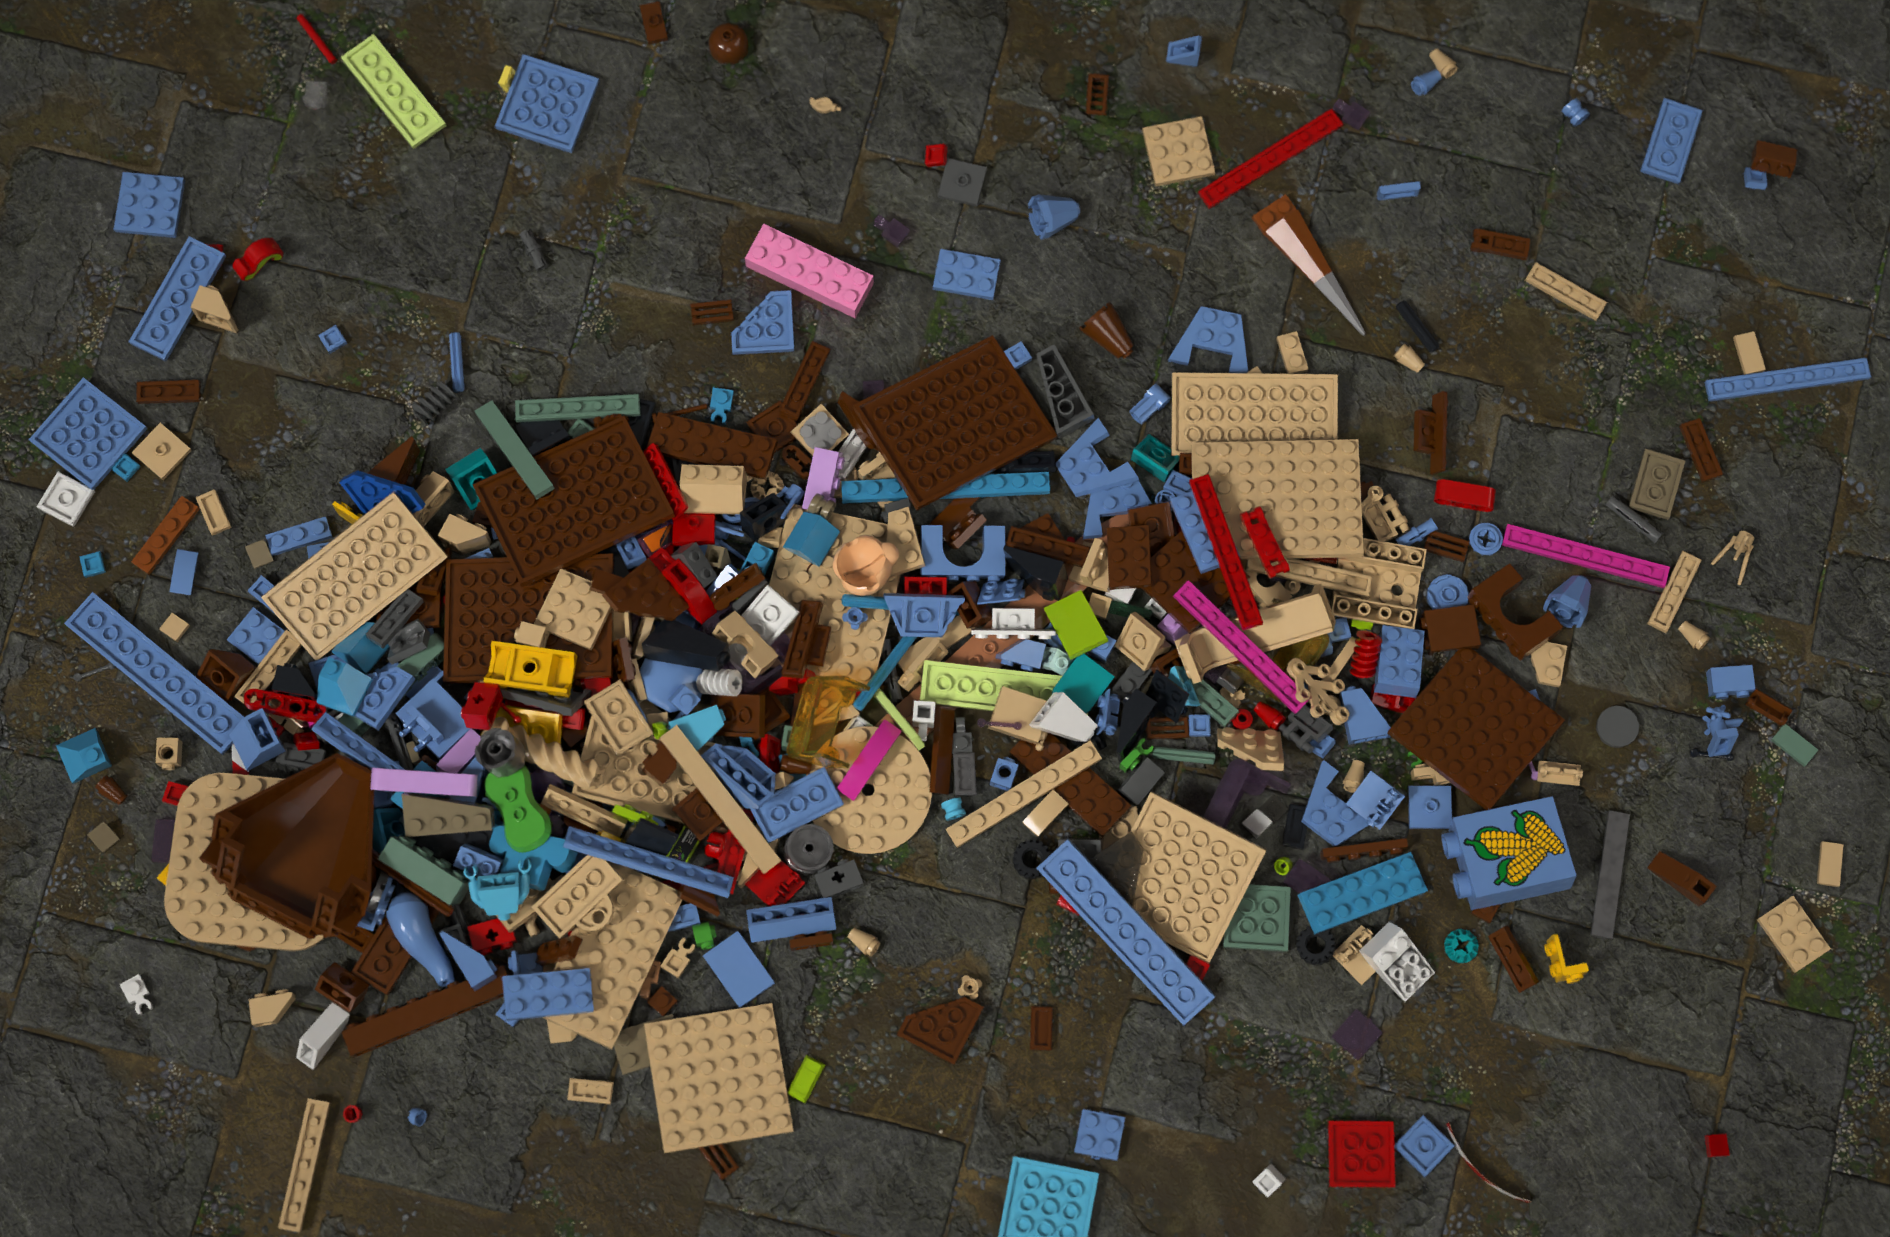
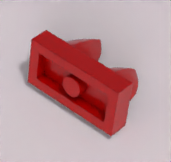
[755,734,781,773]

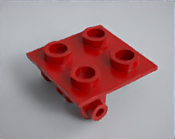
[745,859,805,907]

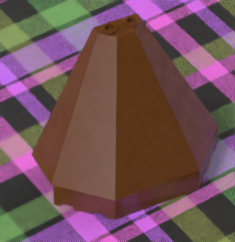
[199,753,374,939]

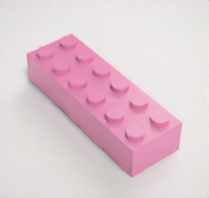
[745,224,874,318]

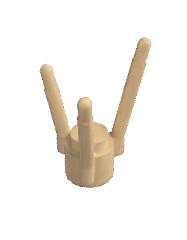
[1711,531,1755,585]

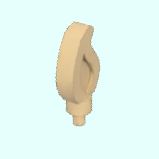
[810,97,841,113]

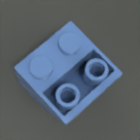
[229,708,285,771]

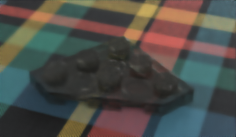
[1089,831,1144,907]

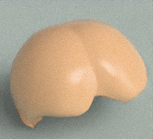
[833,535,899,596]

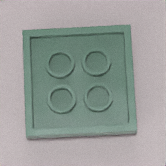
[1223,884,1291,952]

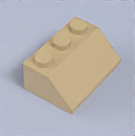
[680,465,747,514]
[413,471,454,527]

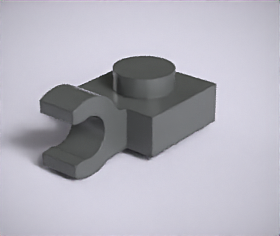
[952,717,972,755]

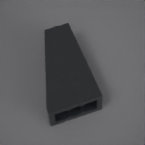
[642,619,731,672]

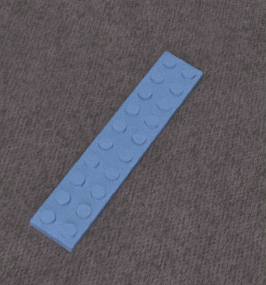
[64,592,244,755]
[1037,838,1216,1026]

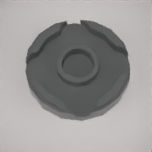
[1596,706,1639,748]

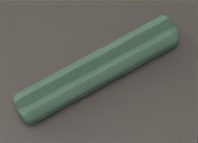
[1153,746,1215,764]

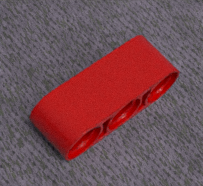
[1434,479,1496,512]

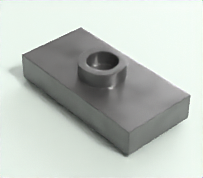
[953,753,976,797]

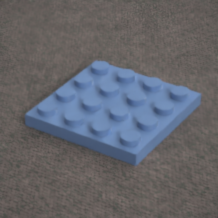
[495,54,600,153]
[28,377,148,490]

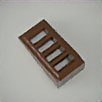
[1086,74,1109,116]

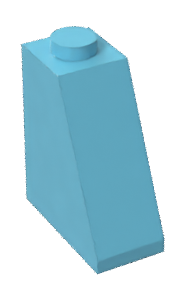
[668,705,726,752]

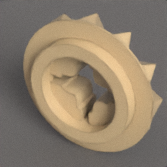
[751,471,784,500]

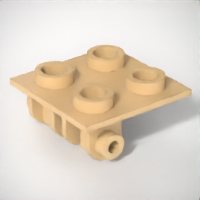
[1333,925,1376,985]

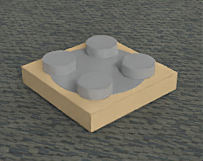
[791,404,849,456]

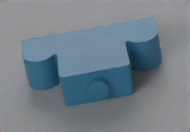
[489,824,578,891]

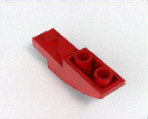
[647,547,717,625]

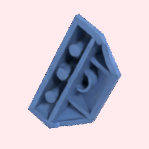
[701,744,776,809]

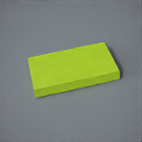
[1044,590,1108,660]

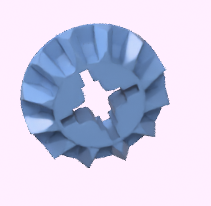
[1469,523,1503,556]

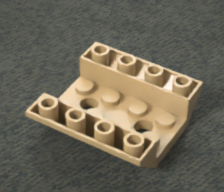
[1331,538,1427,629]

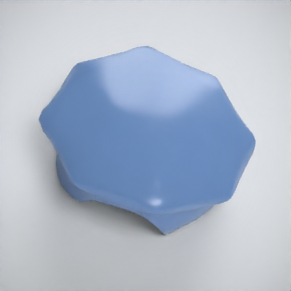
[640,658,703,713]

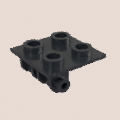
[1146,670,1189,724]

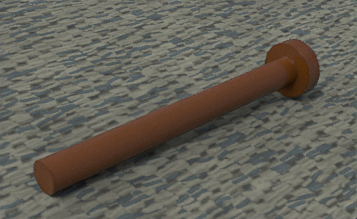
[652,404,707,423]

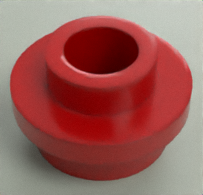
[1232,709,1253,730]

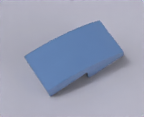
[170,549,199,595]

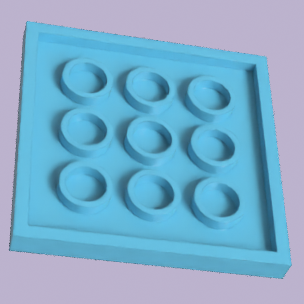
[998,1156,1099,1237]

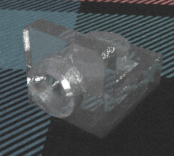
[303,81,328,110]

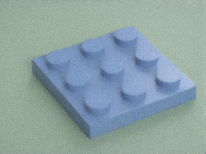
[114,172,185,238]

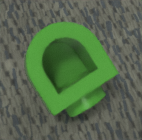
[692,921,716,950]

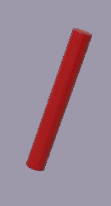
[296,14,337,64]

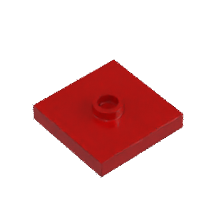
[672,513,716,547]

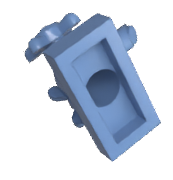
[1702,705,1744,757]

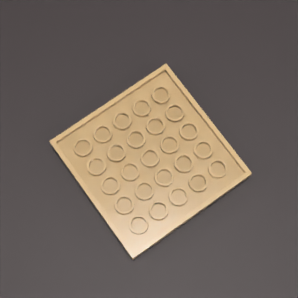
[1107,791,1267,964]
[644,1003,793,1154]

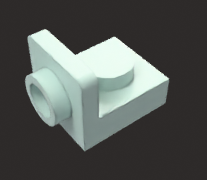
[1041,647,1073,676]

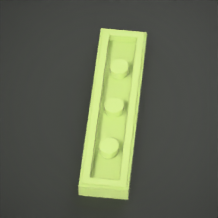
[874,688,925,751]

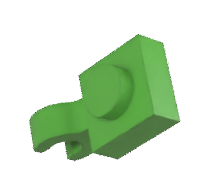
[1119,738,1154,773]

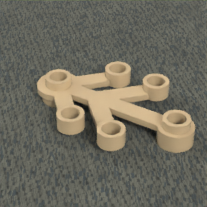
[1287,658,1349,725]

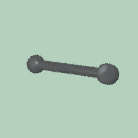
[73,662,116,682]

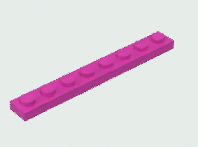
[1502,524,1670,588]
[1173,580,1310,714]

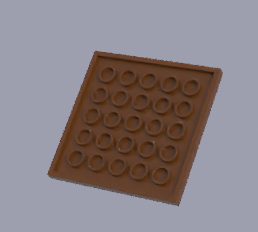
[1387,648,1565,810]

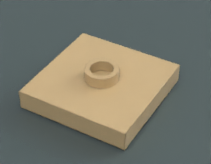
[132,423,192,480]

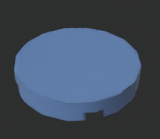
[1427,574,1469,610]

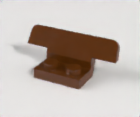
[918,497,987,549]

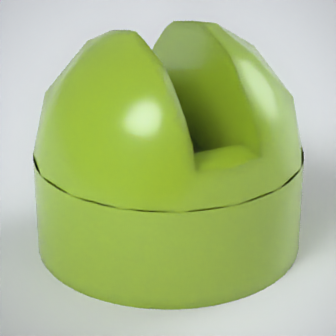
[652,722,670,740]
[1274,856,1293,875]

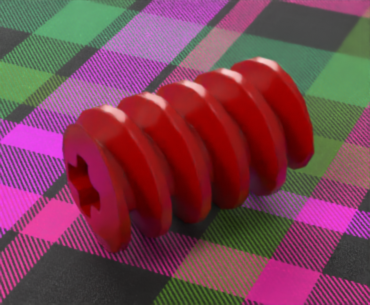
[1349,630,1382,678]

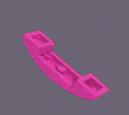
[836,719,902,801]

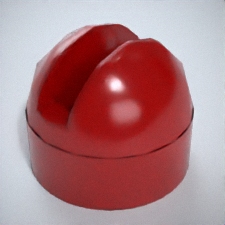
[343,1105,362,1123]

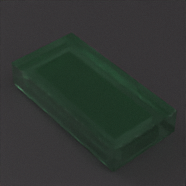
[1109,601,1152,622]

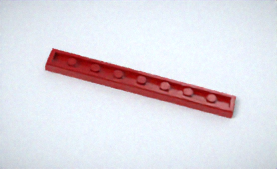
[1198,108,1343,209]
[1189,474,1263,631]

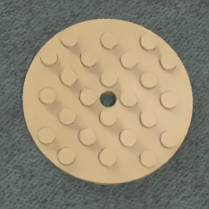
[806,726,932,854]

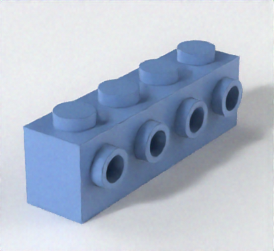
[746,897,836,943]

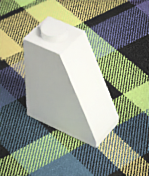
[1029,692,1098,742]
[296,1002,350,1070]

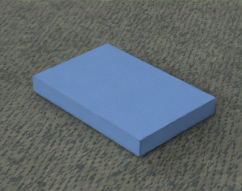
[703,931,775,1008]

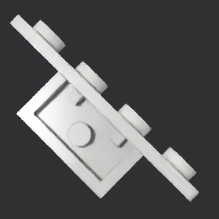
[971,608,1056,639]

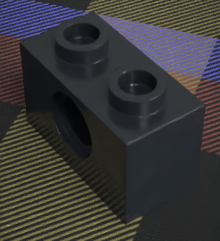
[740,493,787,541]

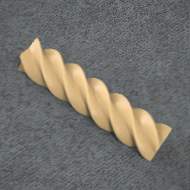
[481,717,606,790]

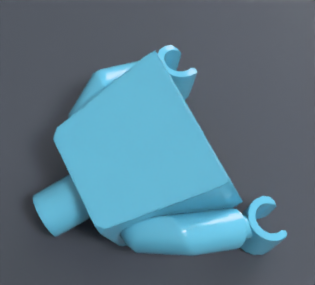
[464,859,531,921]

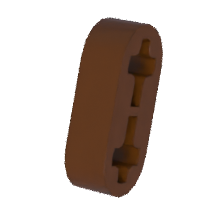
[782,445,812,480]

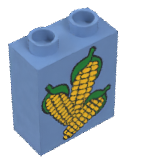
[1441,796,1576,910]

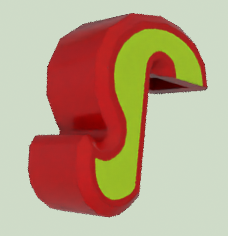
[232,237,284,281]

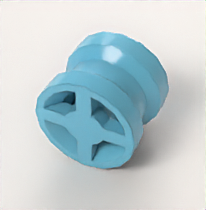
[941,797,966,821]

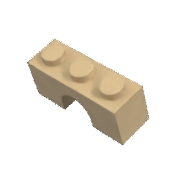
[1240,559,1292,609]
[712,611,778,679]

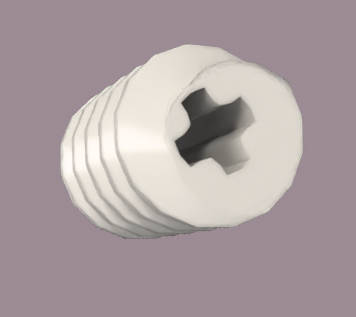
[696,669,742,697]

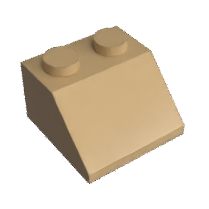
[191,285,238,333]

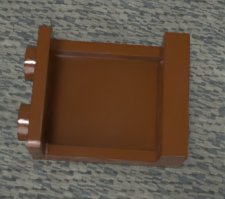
[1419,604,1481,656]

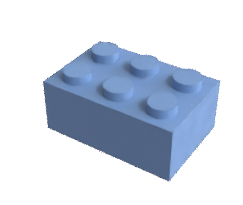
[1374,625,1425,698]

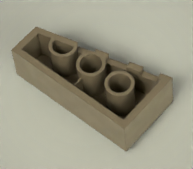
[402,792,495,837]

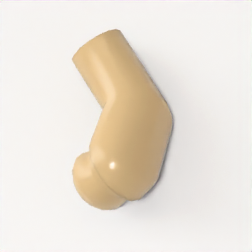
[524,914,540,937]

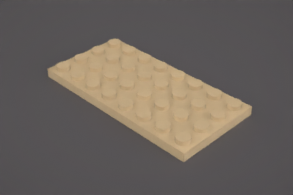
[1171,373,1338,456]
[261,491,448,661]
[571,715,754,834]
[542,861,683,1050]

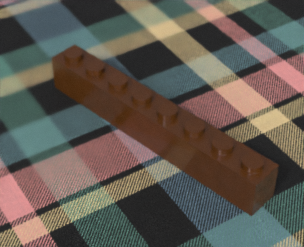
[342,964,509,1058]

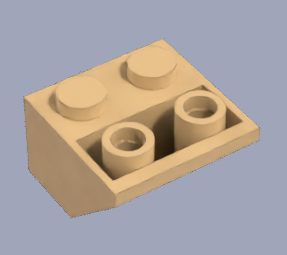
[438,514,492,555]

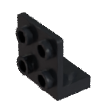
[516,420,570,457]

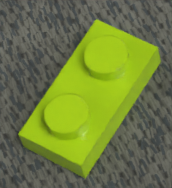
[612,804,659,825]

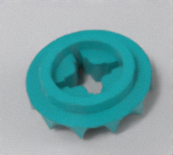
[1444,929,1479,963]

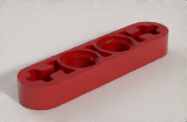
[244,689,326,723]

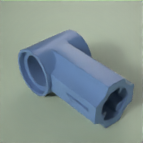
[1129,383,1171,425]

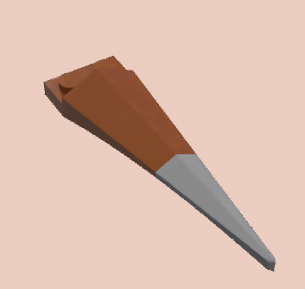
[1252,194,1365,336]

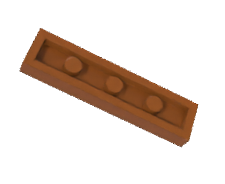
[131,496,200,575]

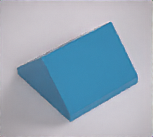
[783,512,840,567]
[332,622,390,675]

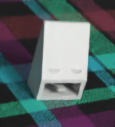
[1359,922,1435,1002]

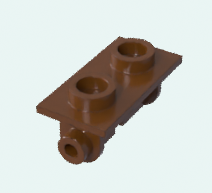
[1745,688,1793,726]

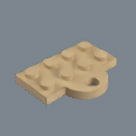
[532,855,624,939]

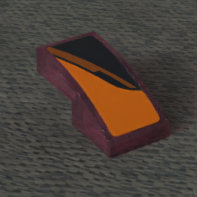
[637,522,673,557]

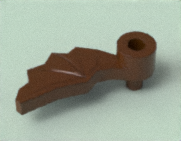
[593,414,628,428]

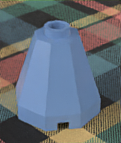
[1028,195,1080,240]
[1543,575,1591,628]

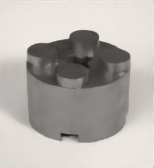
[475,728,525,778]

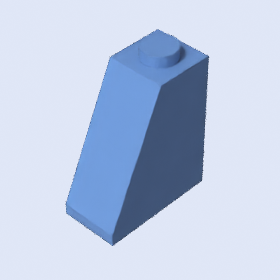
[1339,686,1391,745]

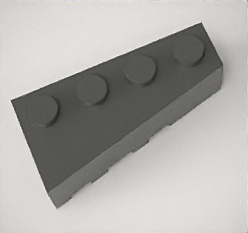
[1036,344,1095,439]

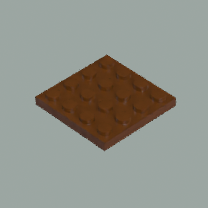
[1142,531,1250,634]

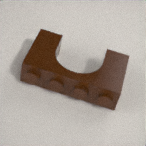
[1467,563,1563,661]

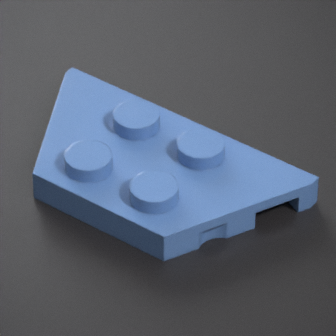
[883,593,965,637]

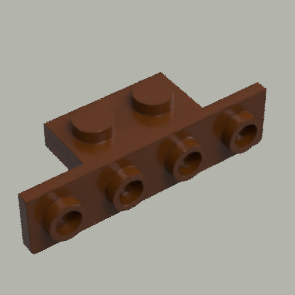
[1413,391,1448,475]

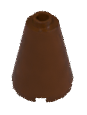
[1079,301,1134,359]

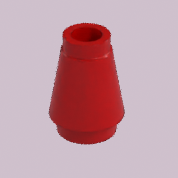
[1254,701,1286,730]

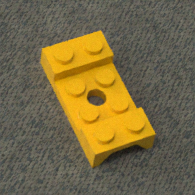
[483,641,577,697]

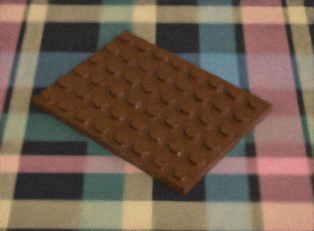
[852,335,1057,510]
[473,416,675,587]
[443,554,614,683]

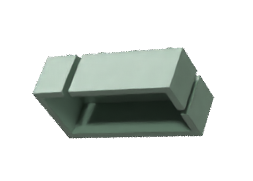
[378,835,470,905]

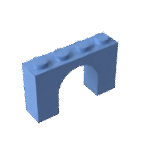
[920,525,1005,582]

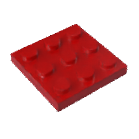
[1328,1121,1395,1188]

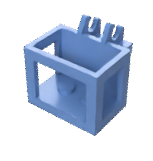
[396,678,480,761]

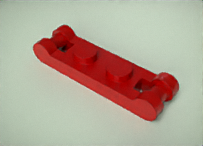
[1240,506,1290,579]

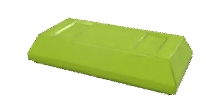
[787,1055,825,1103]

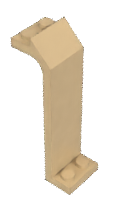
[1174,584,1336,684]

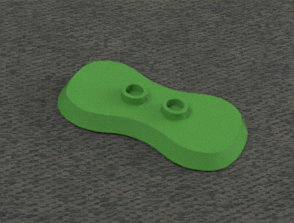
[484,765,551,853]

